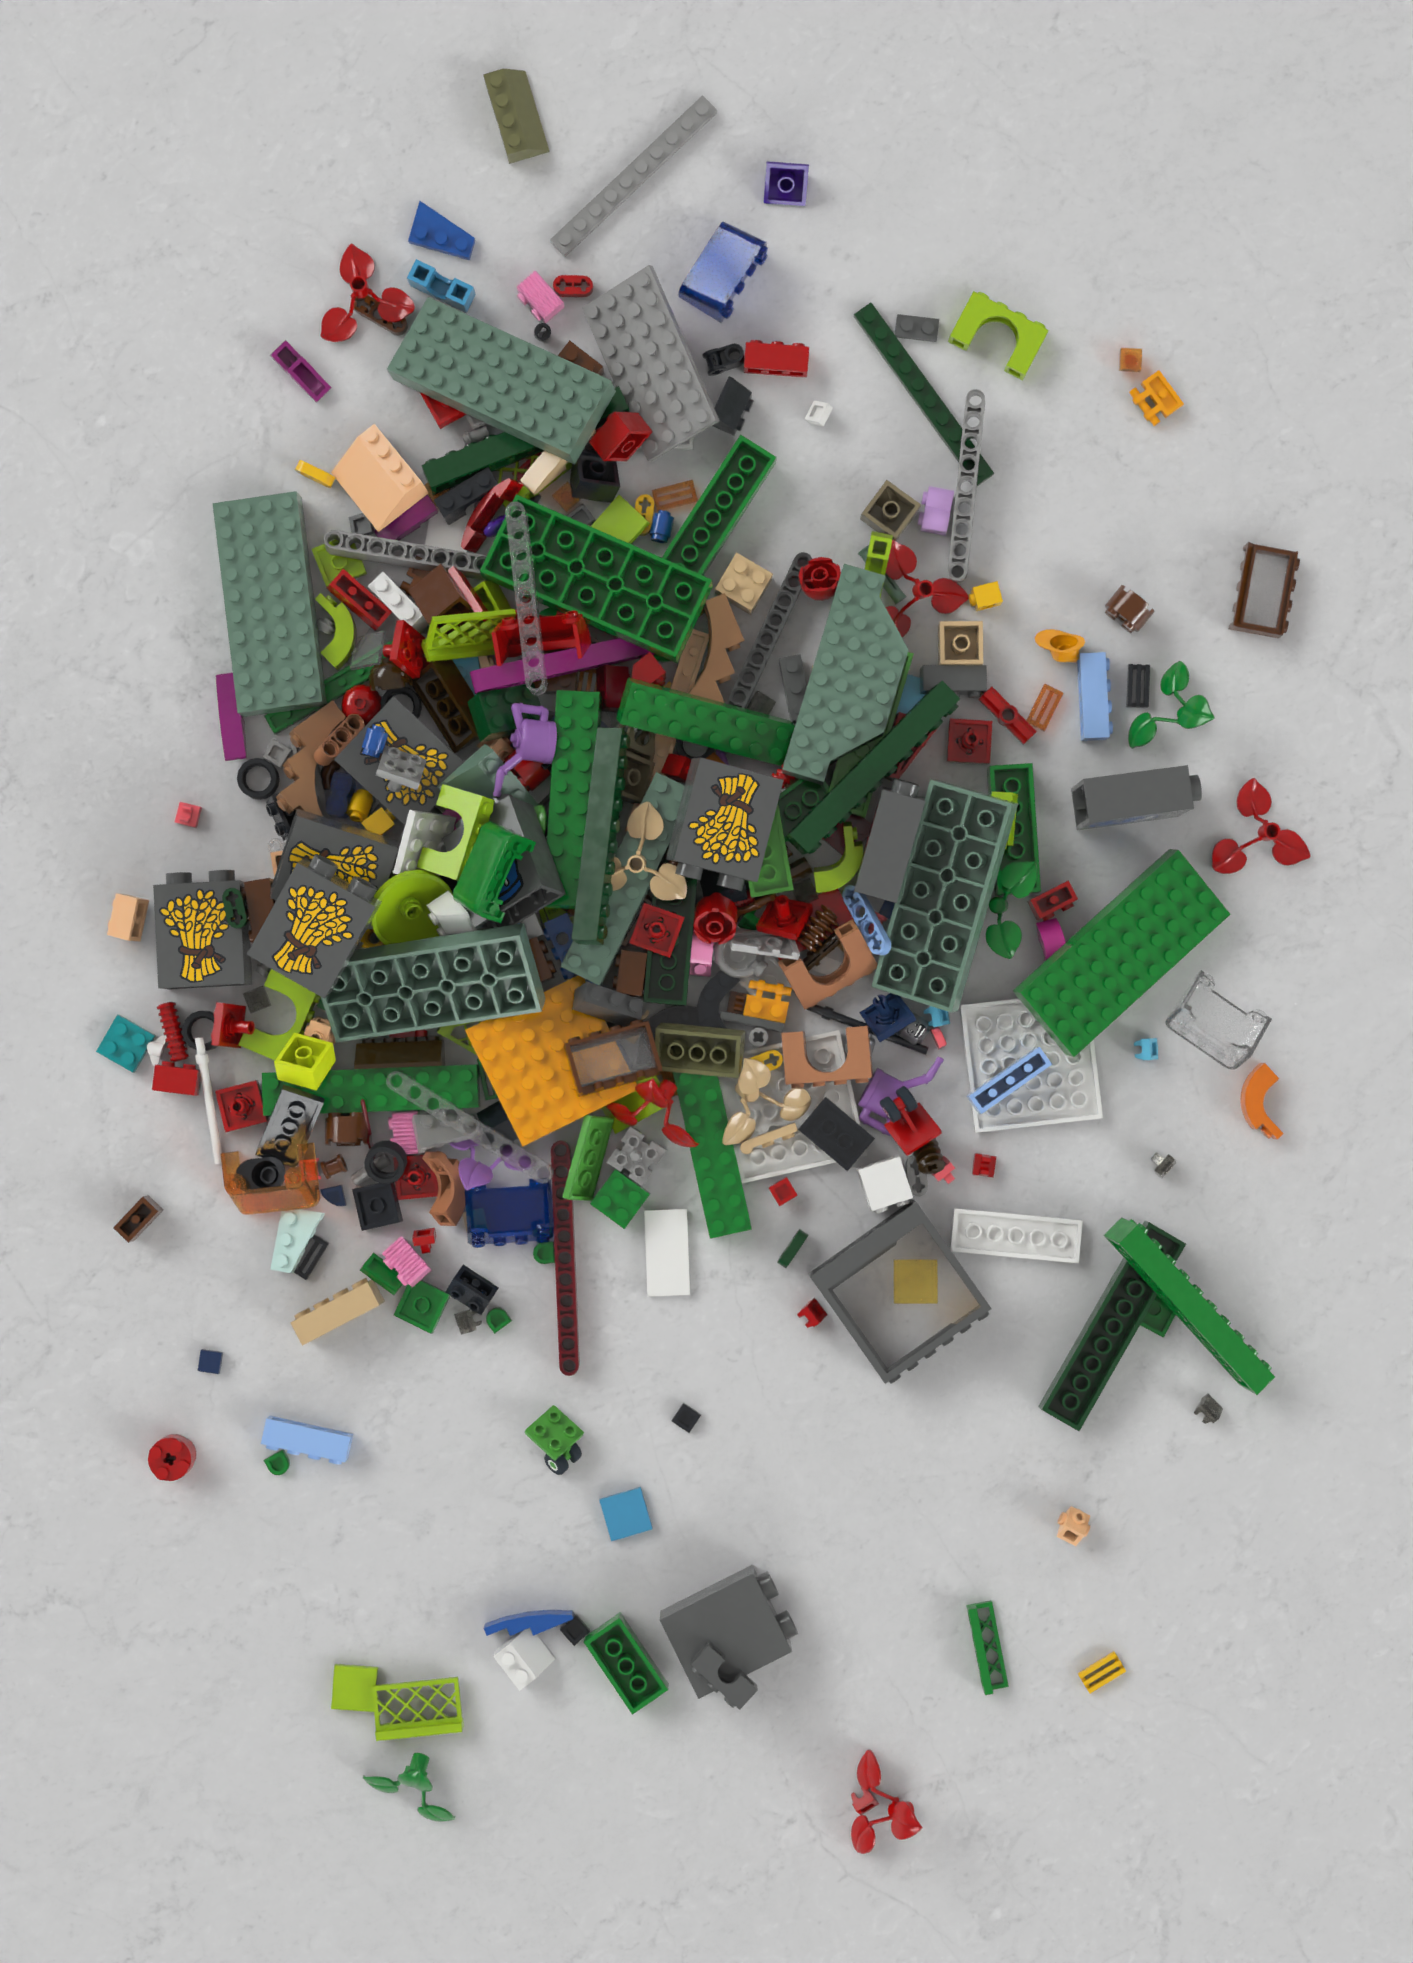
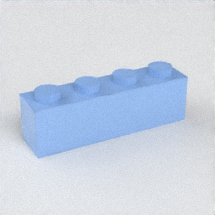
[1077,652,1113,741]
[967,1047,1052,1114]
[261,1416,353,1464]

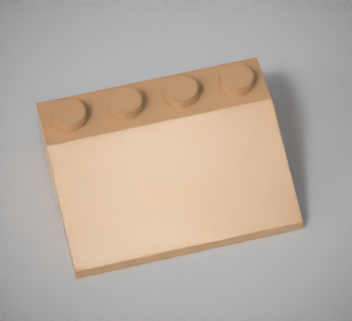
[331,424,429,532]

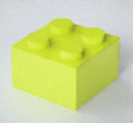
[274,1033,336,1090]

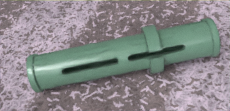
[858,545,907,605]

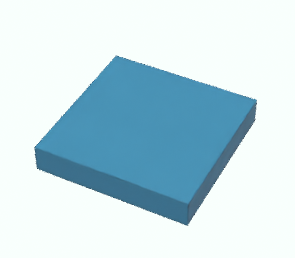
[599,1487,653,1541]

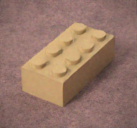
[290,1278,385,1346]

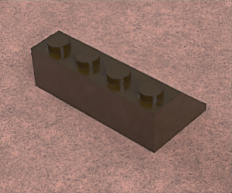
[412,659,479,753]
[354,1036,445,1069]

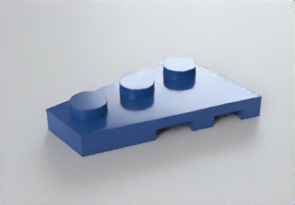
[408,201,476,260]

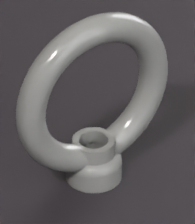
[714,928,769,978]

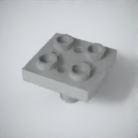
[375,745,426,792]

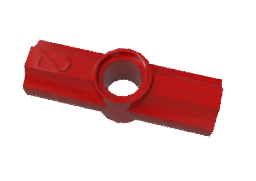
[978,686,1037,745]

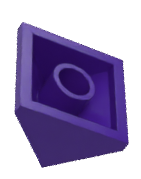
[764,161,809,206]

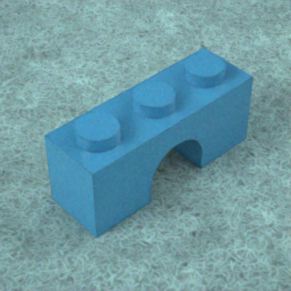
[407,259,476,313]

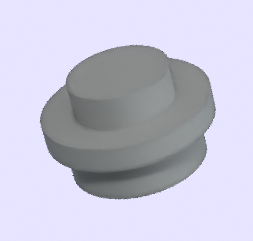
[317,617,336,636]

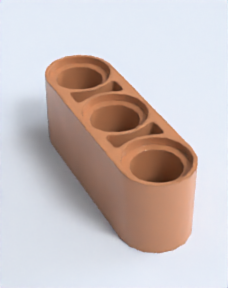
[314,714,364,766]

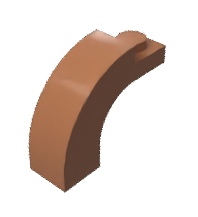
[423,1151,467,1226]

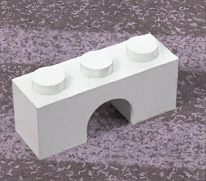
[368,572,429,633]

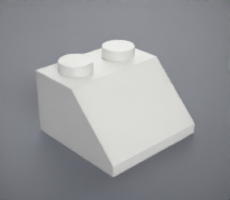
[427,891,477,936]
[493,1628,555,1691]

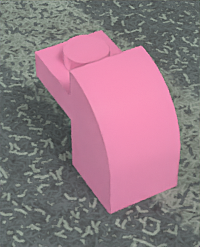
[689,927,714,977]

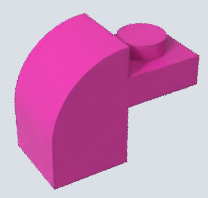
[1036,918,1066,961]

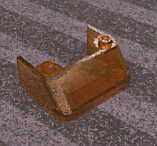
[221,1142,320,1215]

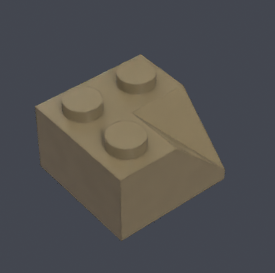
[860,480,921,541]

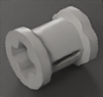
[749,1027,768,1047]

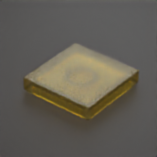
[893,1259,938,1304]

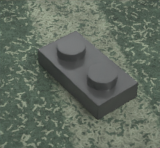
[895,314,939,342]

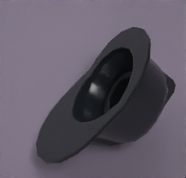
[235,1157,286,1193]

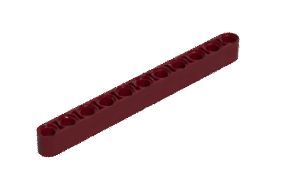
[551,1140,580,1376]

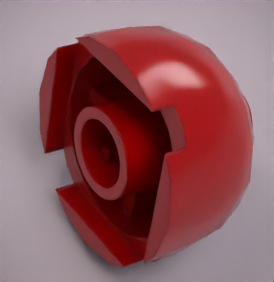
[798,557,841,601]
[341,685,382,727]

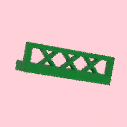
[966,1600,1009,1695]

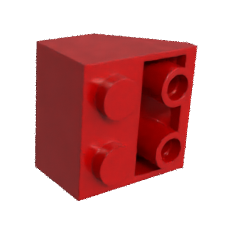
[631,652,667,686]

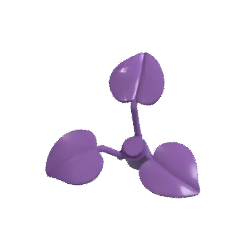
[449,1134,537,1191]

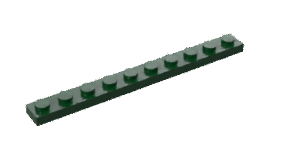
[853,302,994,486]

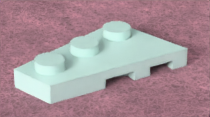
[270,1206,325,1273]

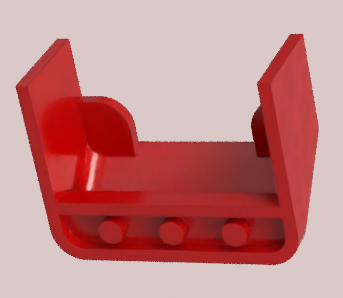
[491,610,591,666]

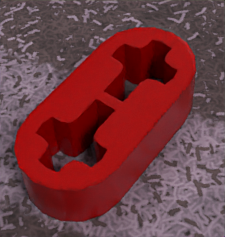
[553,275,593,297]

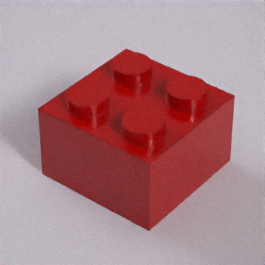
[589,412,653,461]

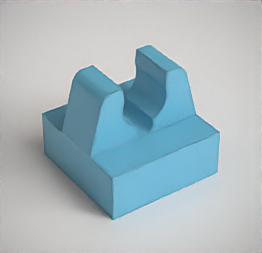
[924,1006,950,1027]
[1134,1038,1159,1060]

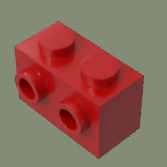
[1027,880,1078,921]
[152,1061,201,1096]

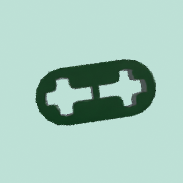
[222,888,248,929]
[777,1229,808,1268]

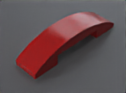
[461,478,524,553]

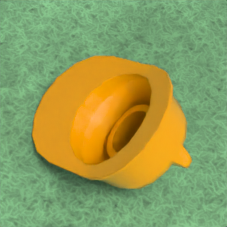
[1035,629,1085,663]

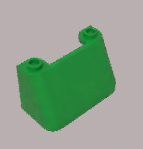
[453,821,536,923]

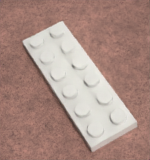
[950,1208,1083,1263]

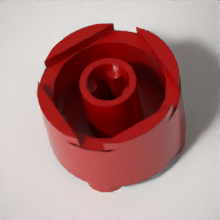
[504,749,551,792]
[693,892,738,944]
[148,1434,196,1481]

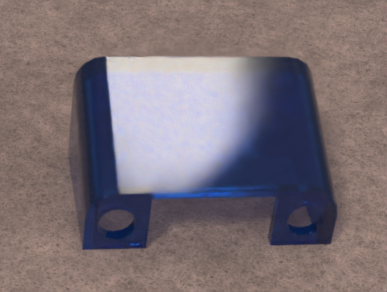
[678,221,768,323]
[464,1178,554,1248]

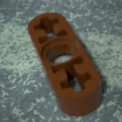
[354,295,408,336]

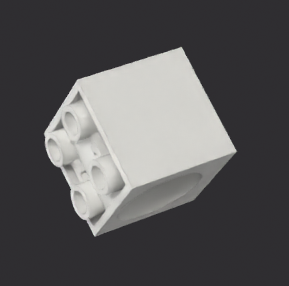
[856,1155,913,1213]

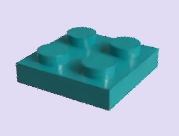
[96,1014,156,1073]

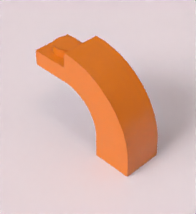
[1240,1063,1284,1139]

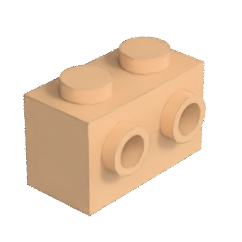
[107,893,149,942]

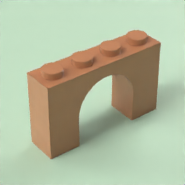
[778,920,878,1010]
[781,1026,873,1088]

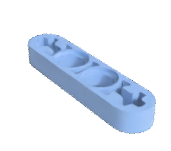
[842,885,891,956]

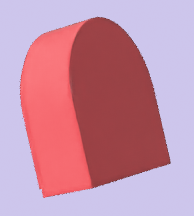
[930,1027,947,1050]

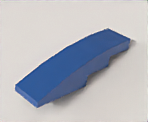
[483,1609,574,1636]

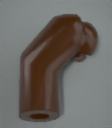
[321,760,341,790]

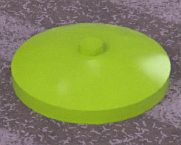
[370,870,453,945]

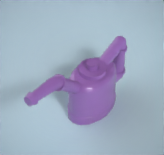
[493,703,557,797]
[858,1056,944,1136]

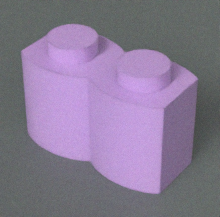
[917,486,954,536]

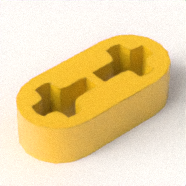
[295,460,335,488]
[635,494,655,536]
[749,1050,783,1071]

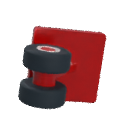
[880,1086,942,1156]

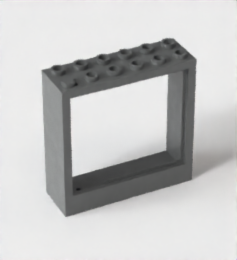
[808,1200,992,1384]

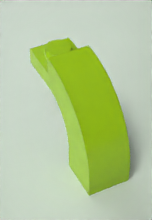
[315,593,357,671]
[813,821,863,893]

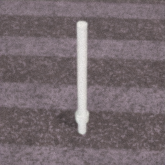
[195,1037,224,1164]

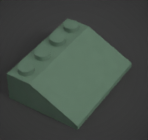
[437,744,539,807]

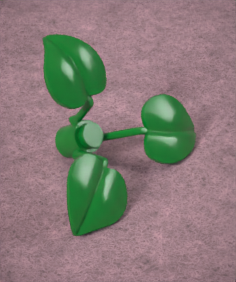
[1128,661,1215,749]
[985,862,1037,959]
[363,1753,455,1822]

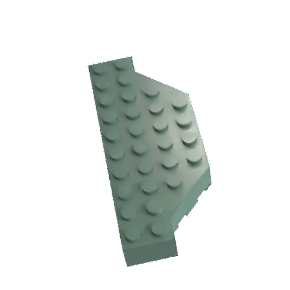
[782,564,909,785]

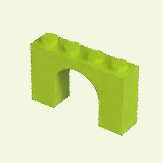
[948,291,1049,381]
[417,784,495,881]
[239,969,321,1060]

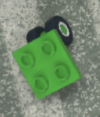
[525,1405,584,1475]

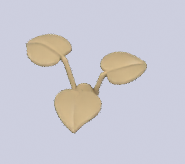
[611,802,687,900]
[723,1058,811,1145]

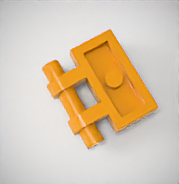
[1129,370,1184,426]
[743,979,792,1024]

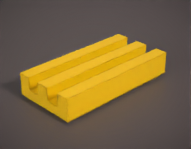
[1077,1651,1126,1693]

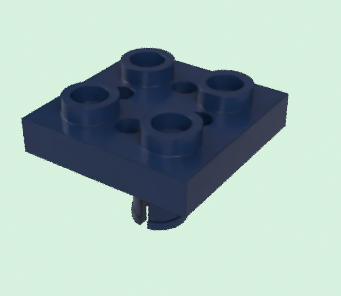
[859,993,916,1042]

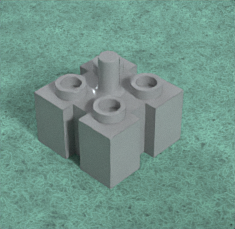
[606,1126,667,1186]

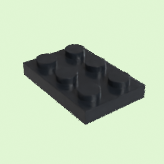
[798,1097,875,1171]

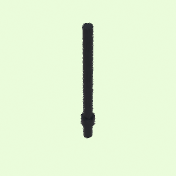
[806,1005,929,1055]

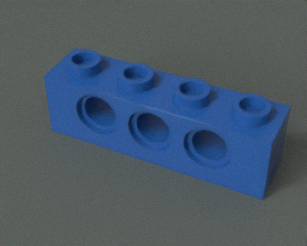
[543,913,597,985]

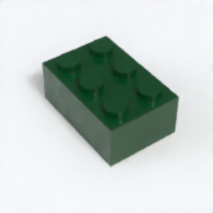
[467,683,541,742]

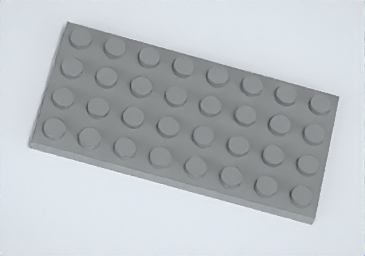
[582,265,720,461]

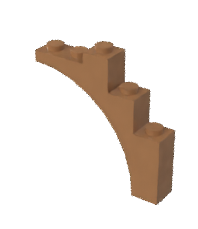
[688,593,745,703]
[276,700,346,817]

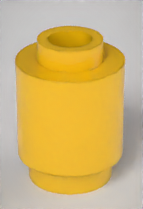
[347,789,373,822]

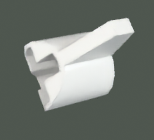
[147,1034,167,1067]

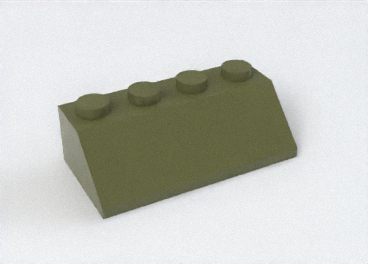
[483,68,550,164]
[655,1022,745,1078]

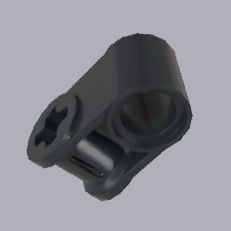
[702,343,744,376]

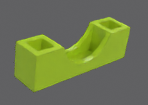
[864,531,893,598]

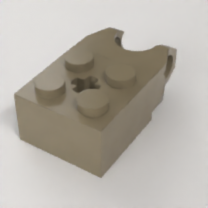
[618,724,655,804]

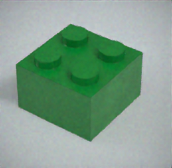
[590,1169,650,1229]

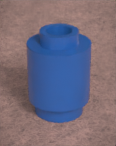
[649,510,674,543]
[362,725,388,758]

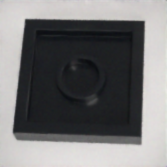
[352,1182,403,1231]

